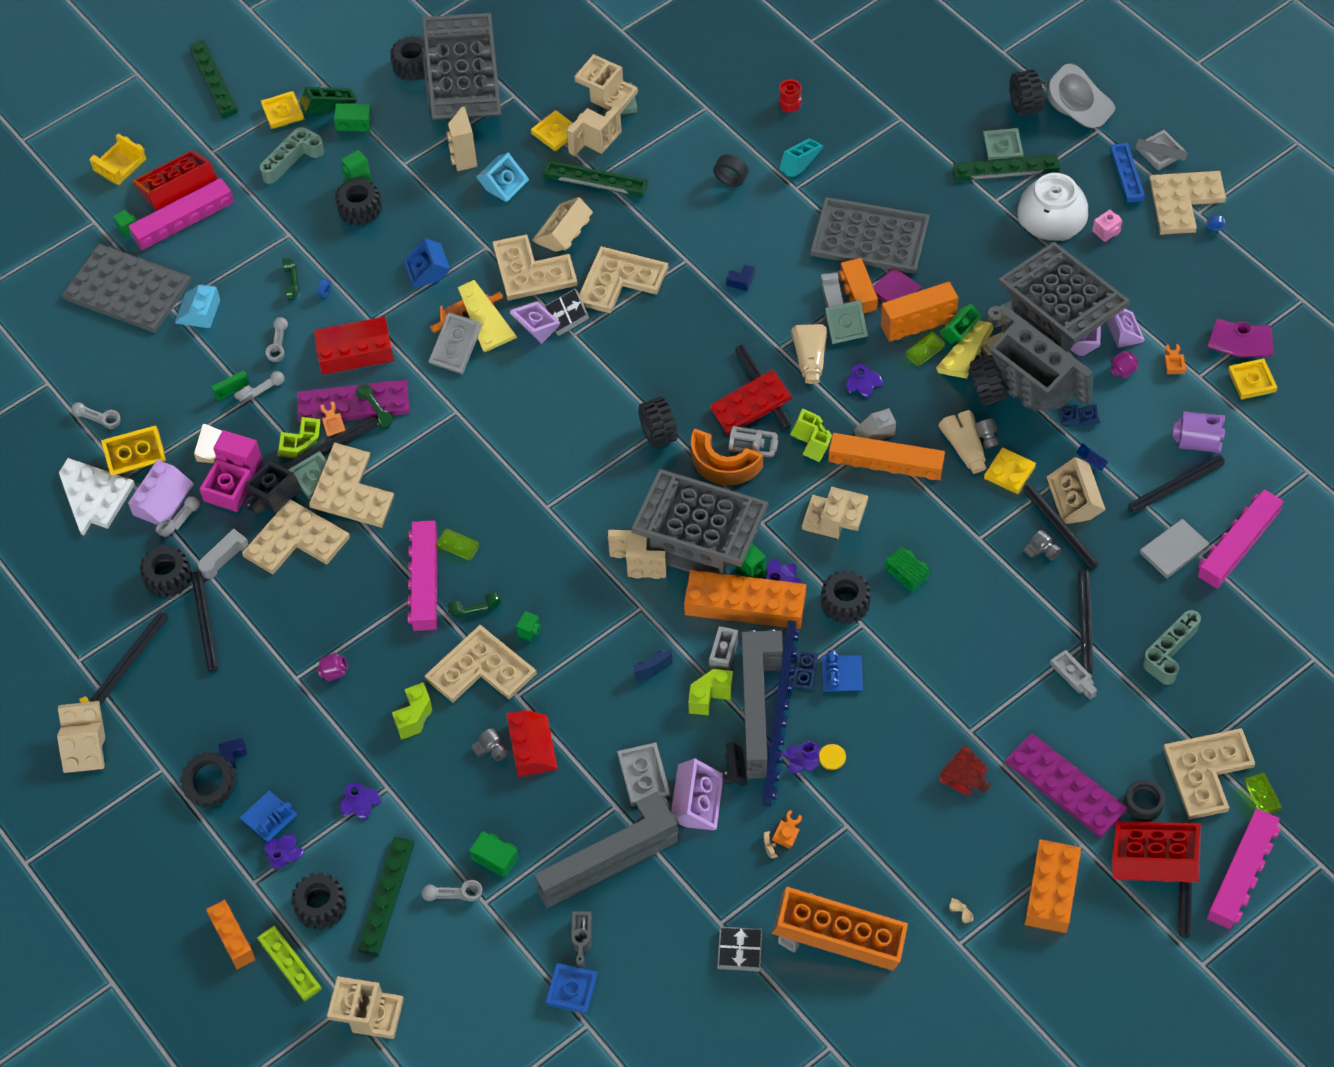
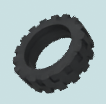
[180,752,237,808]

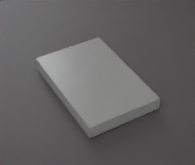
[428,312,483,375]
[1140,519,1210,579]
[617,742,671,807]

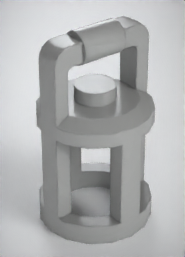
[729,426,778,458]

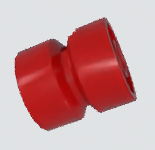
[779,79,801,112]

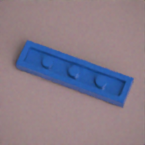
[1110,143,1145,203]

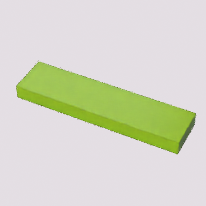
[257,925,322,1002]

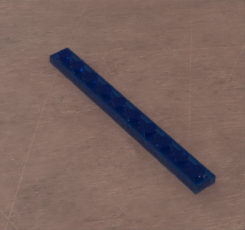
[763,621,800,807]

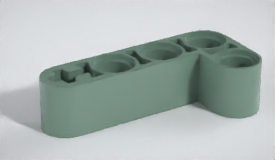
[260,128,324,184]
[1143,610,1201,685]

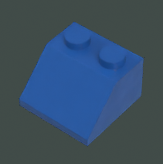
[403,238,451,288]

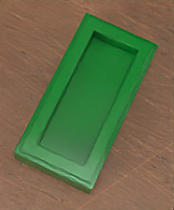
[211,370,250,401]

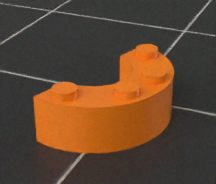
[691,429,763,485]

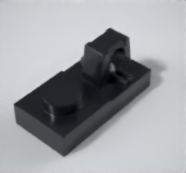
[722,742,747,787]

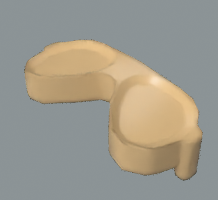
[764,831,777,859]
[949,898,973,923]

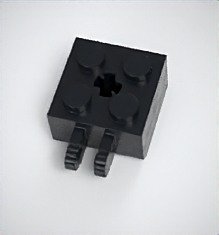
[244,461,302,514]

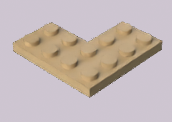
[1149,171,1226,235]
[493,235,578,301]
[579,247,668,313]
[309,443,394,528]
[242,500,350,574]
[424,625,537,702]
[1163,728,1255,820]

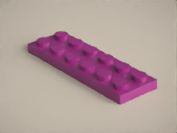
[297,379,410,426]
[1005,733,1128,839]

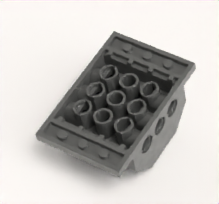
[422,13,501,120]
[999,242,1130,352]
[990,306,1094,411]
[632,469,768,574]

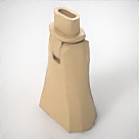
[791,324,827,384]
[938,410,986,474]

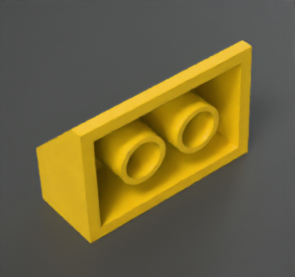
[101,425,166,476]

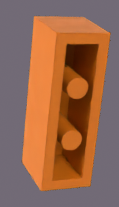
[838,258,878,313]
[206,900,256,969]

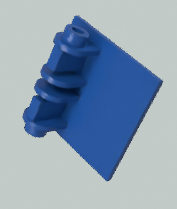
[822,650,863,692]
[240,791,298,842]

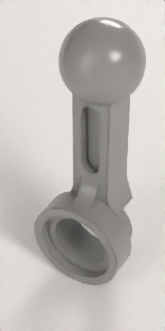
[266,317,288,362]
[234,371,285,402]
[71,402,121,429]
[156,496,200,537]
[422,880,482,902]

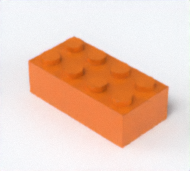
[881,281,958,342]
[1025,839,1081,933]

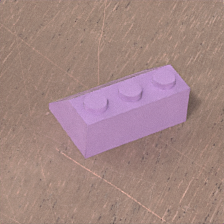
[128,460,194,525]
[671,758,723,830]

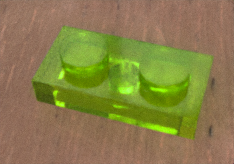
[906,332,945,367]
[436,528,480,561]
[1244,772,1282,814]

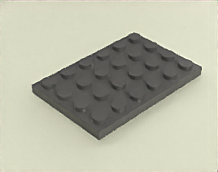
[810,197,930,274]
[62,244,192,333]

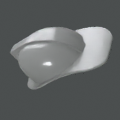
[1044,64,1115,128]

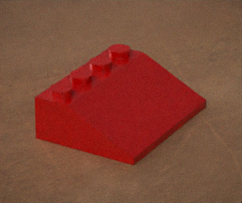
[132,150,218,211]
[314,317,394,375]
[1112,821,1201,882]

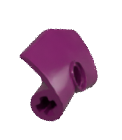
[1208,318,1273,357]

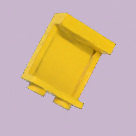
[89,134,146,185]

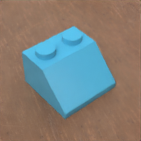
[476,153,529,202]
[175,285,220,328]

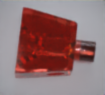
[940,745,992,795]

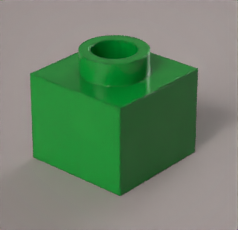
[113,210,137,238]
[516,611,542,642]

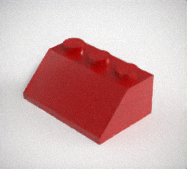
[506,710,558,777]

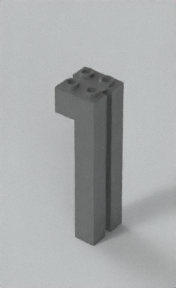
[742,629,783,779]
[534,791,680,908]

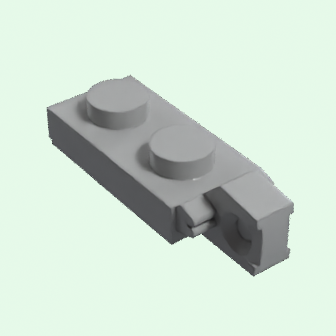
[1050,650,1097,700]

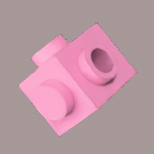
[1092,210,1122,242]

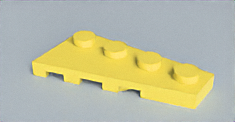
[458,280,518,352]
[936,320,994,379]

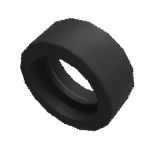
[713,154,749,187]
[1124,780,1165,821]

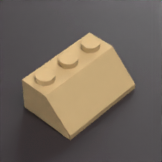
[446,107,477,171]
[533,197,593,252]
[1047,457,1105,524]

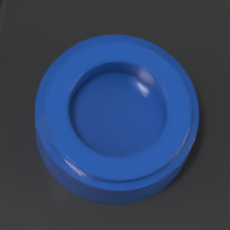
[1207,216,1225,231]
[317,279,332,298]

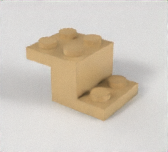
[575,54,638,114]
[567,106,622,156]
[802,487,868,539]
[608,530,667,579]
[57,701,105,773]
[327,976,404,1039]

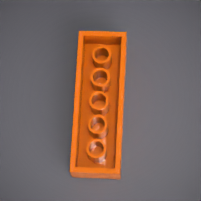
[684,570,806,629]
[772,887,908,971]

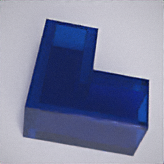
[726,265,755,291]
[1076,443,1108,471]
[218,738,247,769]

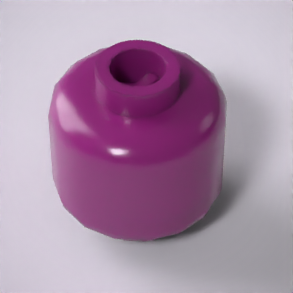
[1110,351,1139,379]
[317,653,348,682]

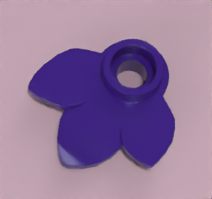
[846,364,883,399]
[765,559,801,583]
[782,741,820,773]
[340,782,381,820]
[265,834,304,869]

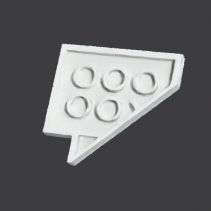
[59,458,135,536]

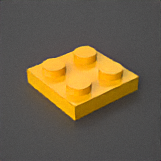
[261,91,304,129]
[531,110,573,152]
[1228,358,1278,400]
[984,447,1036,494]

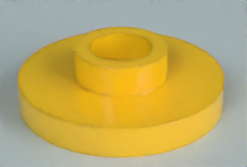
[819,744,846,770]

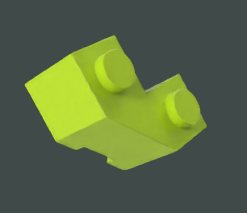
[790,408,832,462]
[277,417,321,458]
[688,669,733,715]
[392,683,432,740]

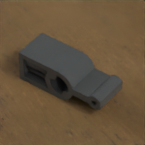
[571,911,593,969]

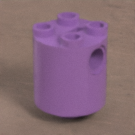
[1172,411,1225,453]

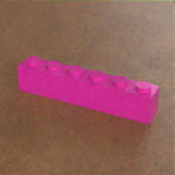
[129,178,234,250]
[1198,489,1284,589]
[408,521,437,631]
[1207,808,1281,930]

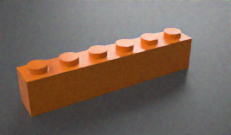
[829,433,945,480]

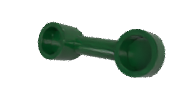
[282,258,299,300]
[356,384,393,429]
[447,592,501,618]

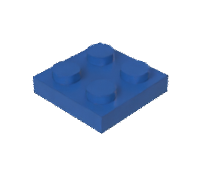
[546,963,598,1014]

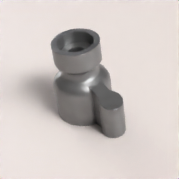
[975,418,999,449]
[1023,530,1061,561]
[471,728,508,761]

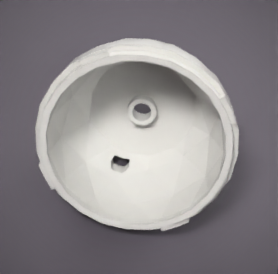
[1017,173,1088,241]

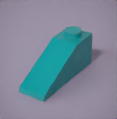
[779,138,824,177]

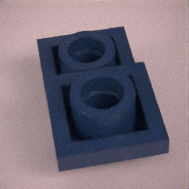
[1059,404,1101,427]
[634,650,672,681]
[793,651,818,690]

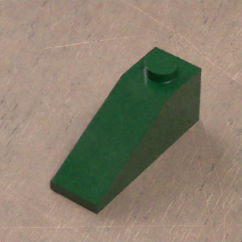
[299,87,357,114]

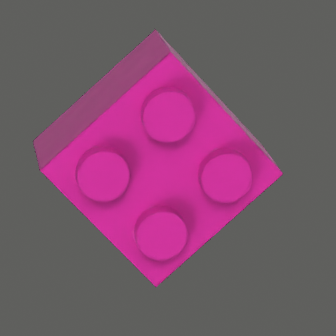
[213,430,263,476]
[200,460,252,512]

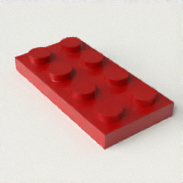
[709,369,792,436]

